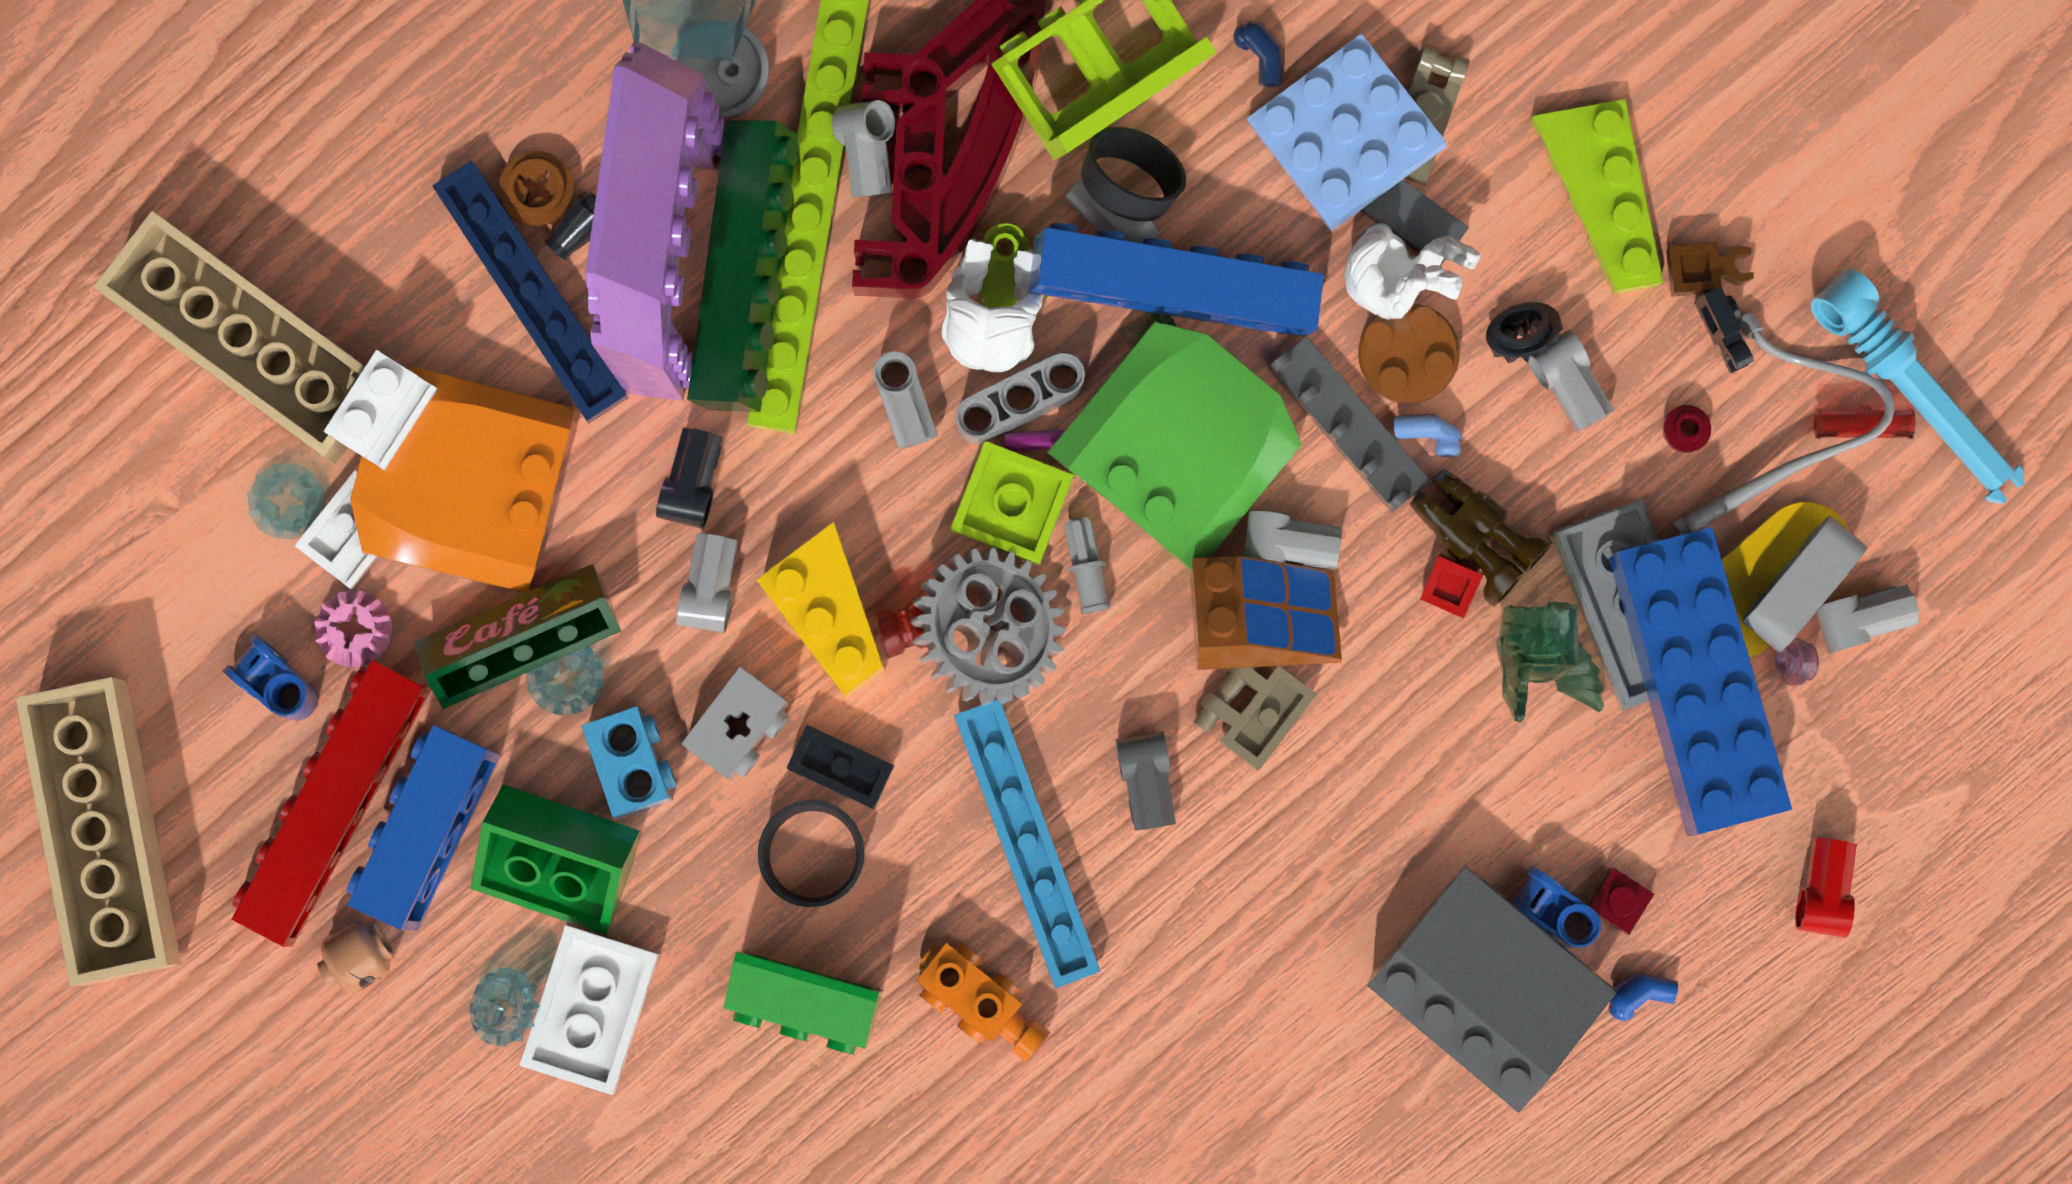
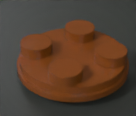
[1358,303,1460,404]

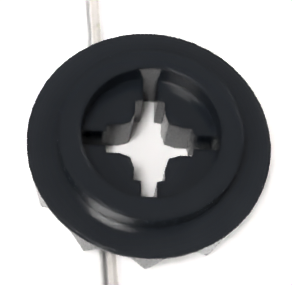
[1486,302,1563,363]

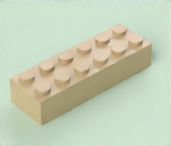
[93,211,365,464]
[16,677,181,986]

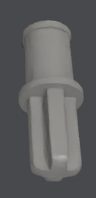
[1064,517,1111,615]

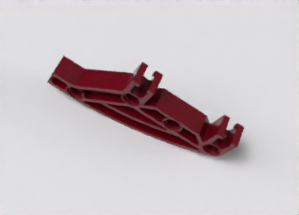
[852,0,1046,299]

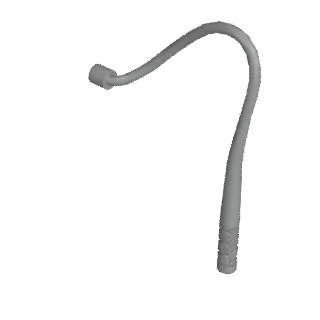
[1673,313,1895,535]

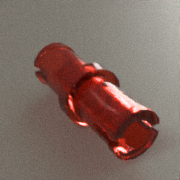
[1813,405,1916,443]

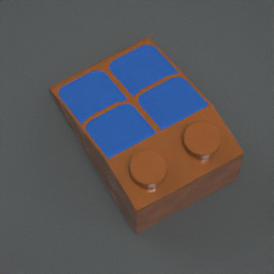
[1190,556,1342,670]

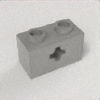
[681,667,790,781]

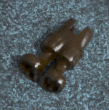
[1410,469,1554,607]

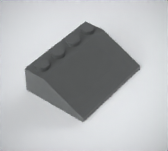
[1367,864,1617,1113]

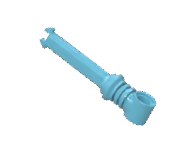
[1811,269,2025,504]

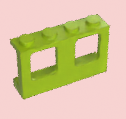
[991,0,1217,160]

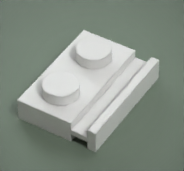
[323,350,437,470]
[295,470,378,589]

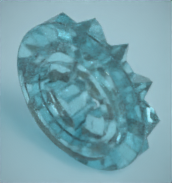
[247,463,325,539]
[526,646,604,715]
[470,968,540,1047]

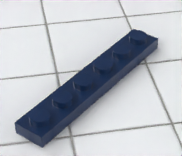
[432,160,629,424]

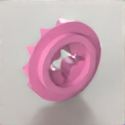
[314,590,392,667]

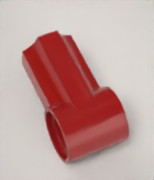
[1795,837,1857,938]

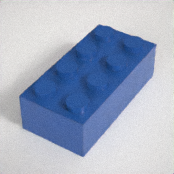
[347,725,501,931]

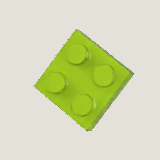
[950,441,1074,566]

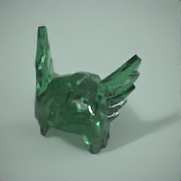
[1495,601,1604,722]

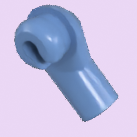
[1394,414,1463,457]

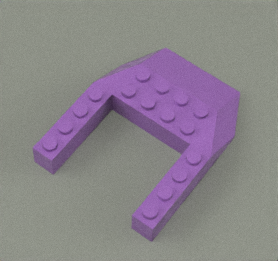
[586,42,725,401]

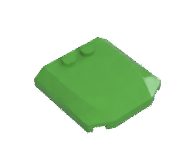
[1047,322,1302,571]

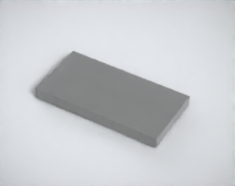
[1551,498,1659,711]

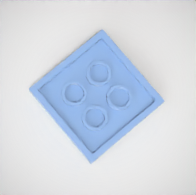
[1247,34,1447,232]

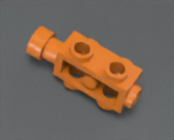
[916,941,1051,1063]

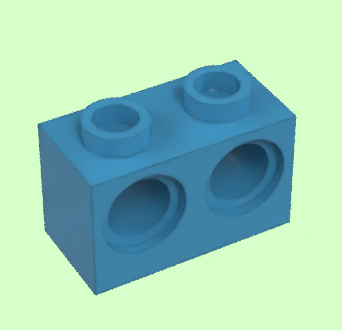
[581,706,677,819]

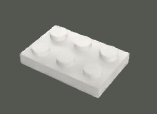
[519,925,660,1095]

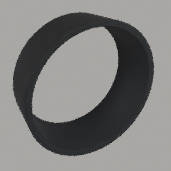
[1081,127,1186,222]
[758,800,865,907]

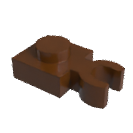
[1666,242,1754,297]

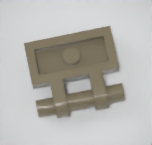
[1193,666,1317,771]

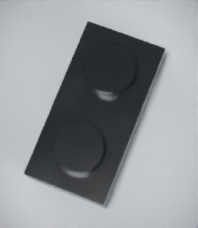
[786,725,895,810]

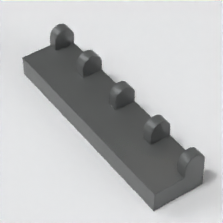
[1269,336,1430,513]

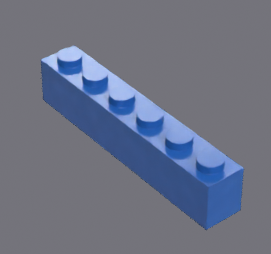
[1028,223,1324,337]

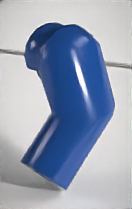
[1608,973,1678,1021]

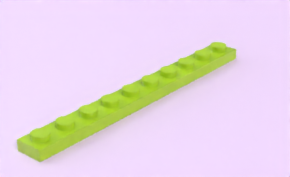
[747,0,870,434]

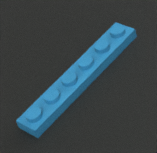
[954,699,1101,989]

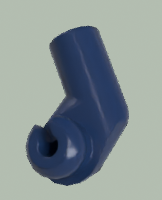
[1234,20,1282,87]

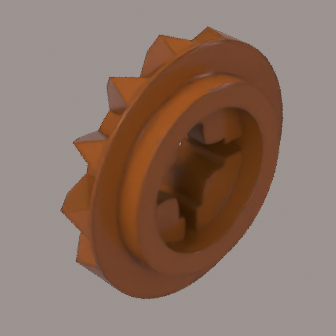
[498,151,576,228]

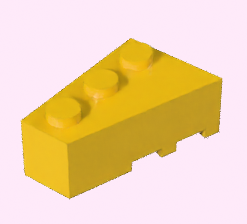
[756,522,885,699]

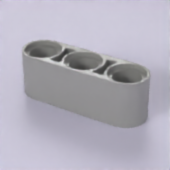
[956,353,1085,445]
[1741,516,1868,652]

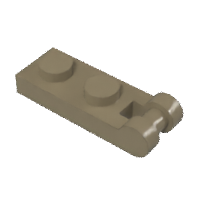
[1405,45,1470,185]

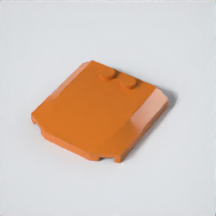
[350,366,575,593]

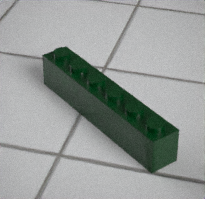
[687,120,799,412]

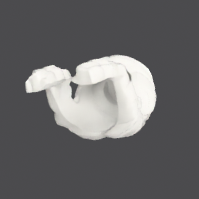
[1344,223,1481,320]
[941,238,1044,372]

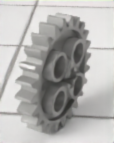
[911,548,1066,705]

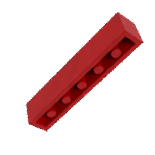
[231,660,431,947]

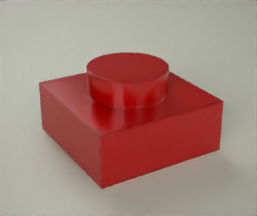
[1420,554,1484,619]

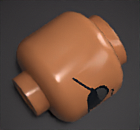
[317,921,394,994]

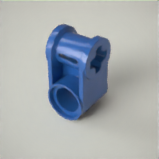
[223,634,318,721]
[1509,866,1601,949]

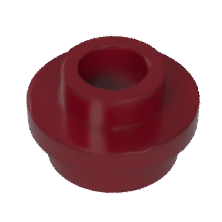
[1663,405,1711,453]

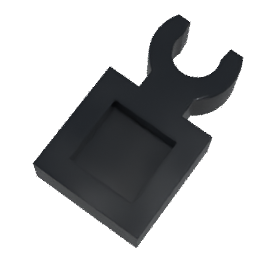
[1694,286,1754,374]

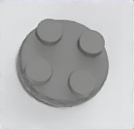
[670,20,769,119]

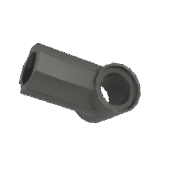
[1115,731,1176,831]

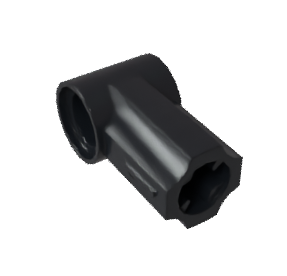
[656,427,724,529]

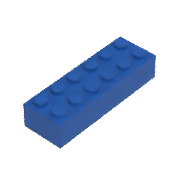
[1609,527,1792,836]

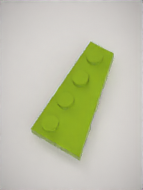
[1530,99,1663,294]

